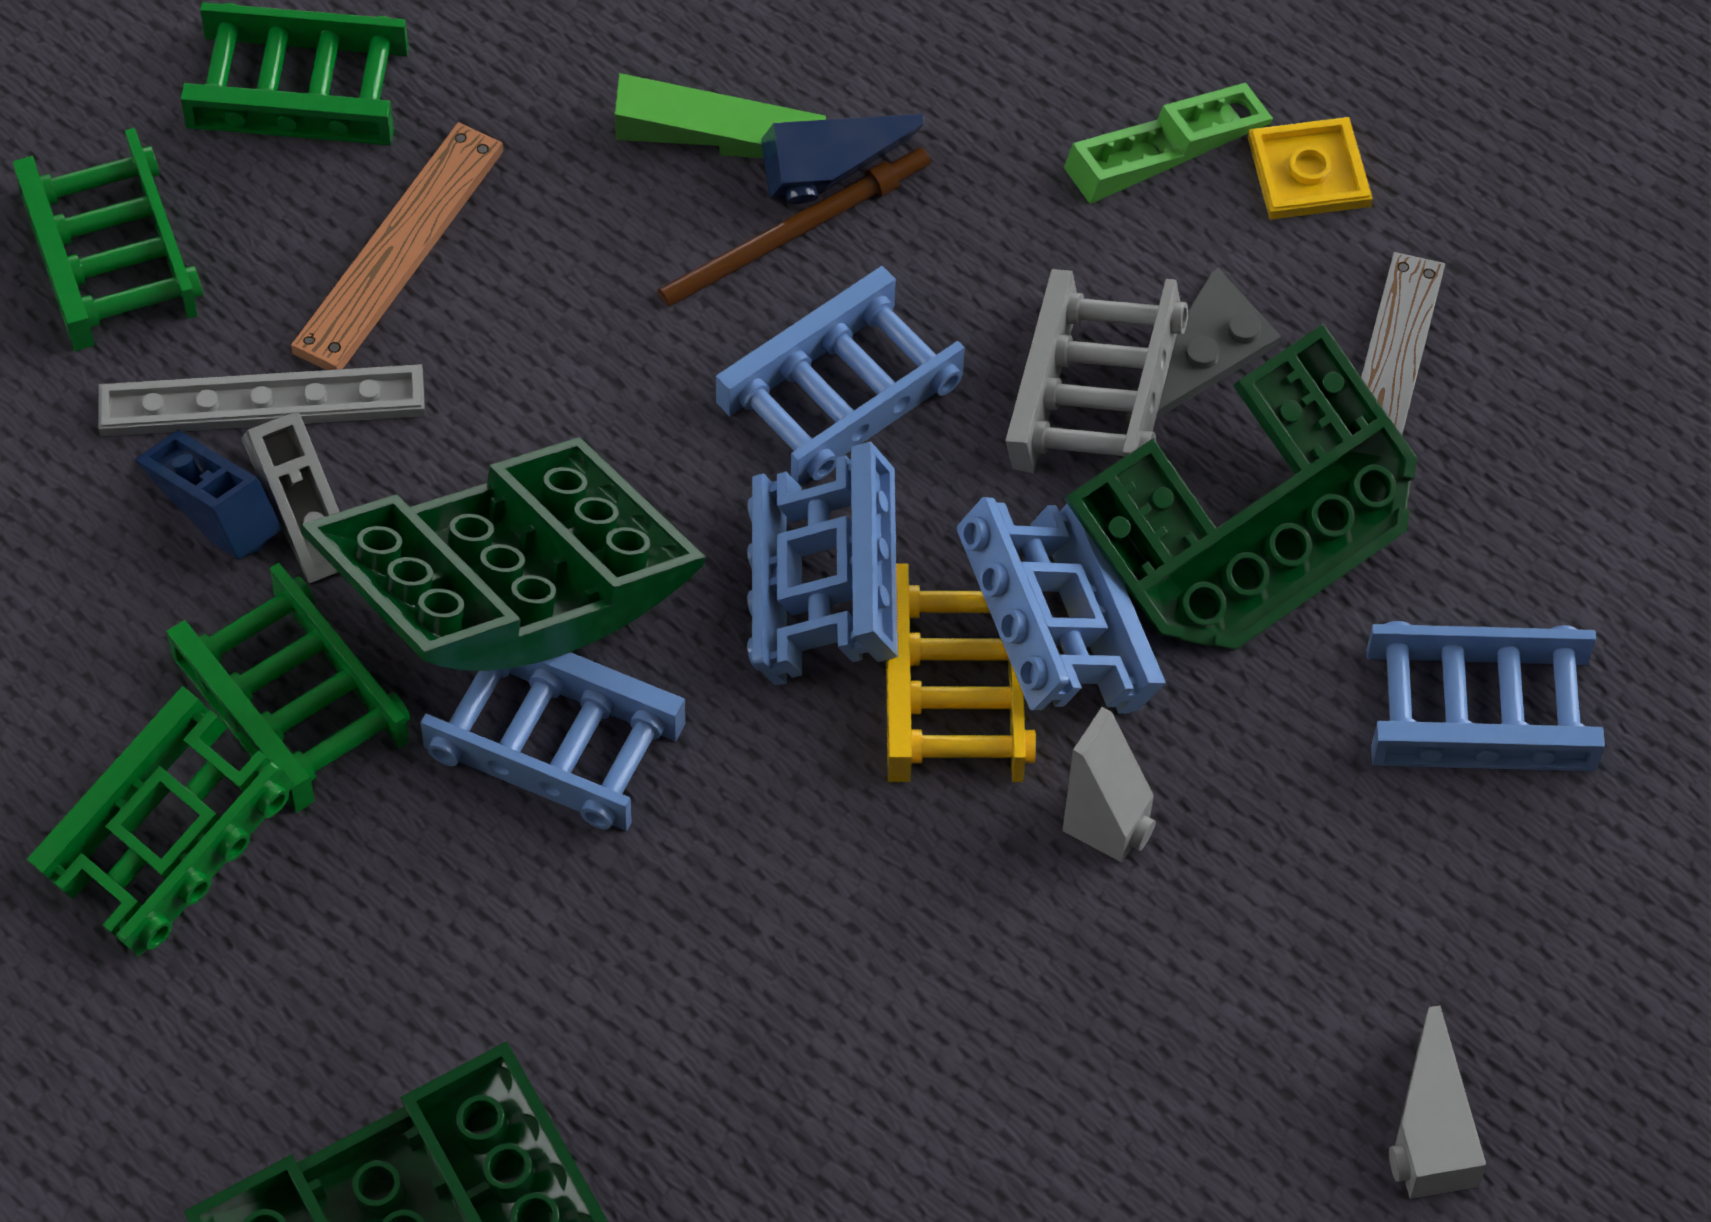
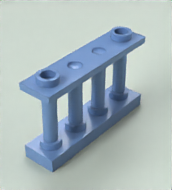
[716,266,965,485]
[1366,621,1605,771]
[421,652,686,831]

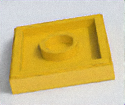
[1248,117,1373,220]

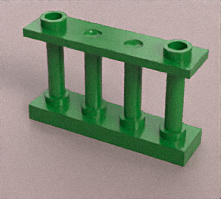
[181,2,409,146]
[12,128,203,351]
[166,563,410,813]

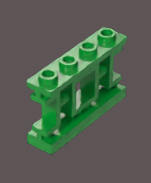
[27,686,294,957]

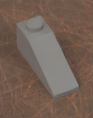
[241,410,340,584]
[1063,707,1156,862]
[1389,1005,1486,1199]

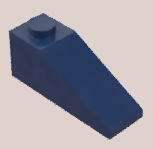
[761,113,925,204]
[135,430,283,560]

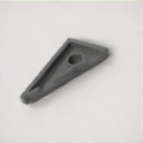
[1125,268,1281,428]

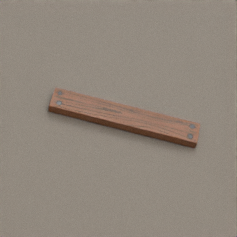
[291,122,503,370]

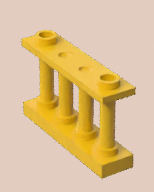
[886,564,1036,782]

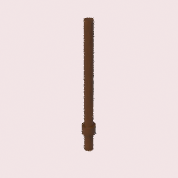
[657,147,931,307]

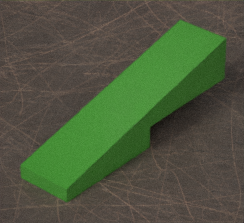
[615,73,826,158]
[1064,83,1273,204]

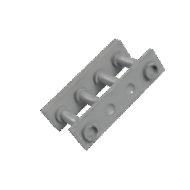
[1006,269,1188,474]

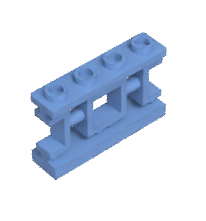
[747,441,898,685]
[957,497,1166,714]

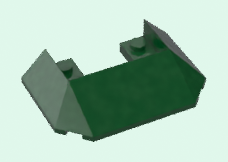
[1064,323,1417,651]

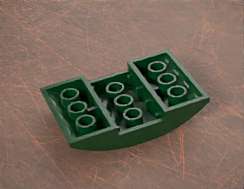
[301,437,705,671]
[183,1041,608,1222]

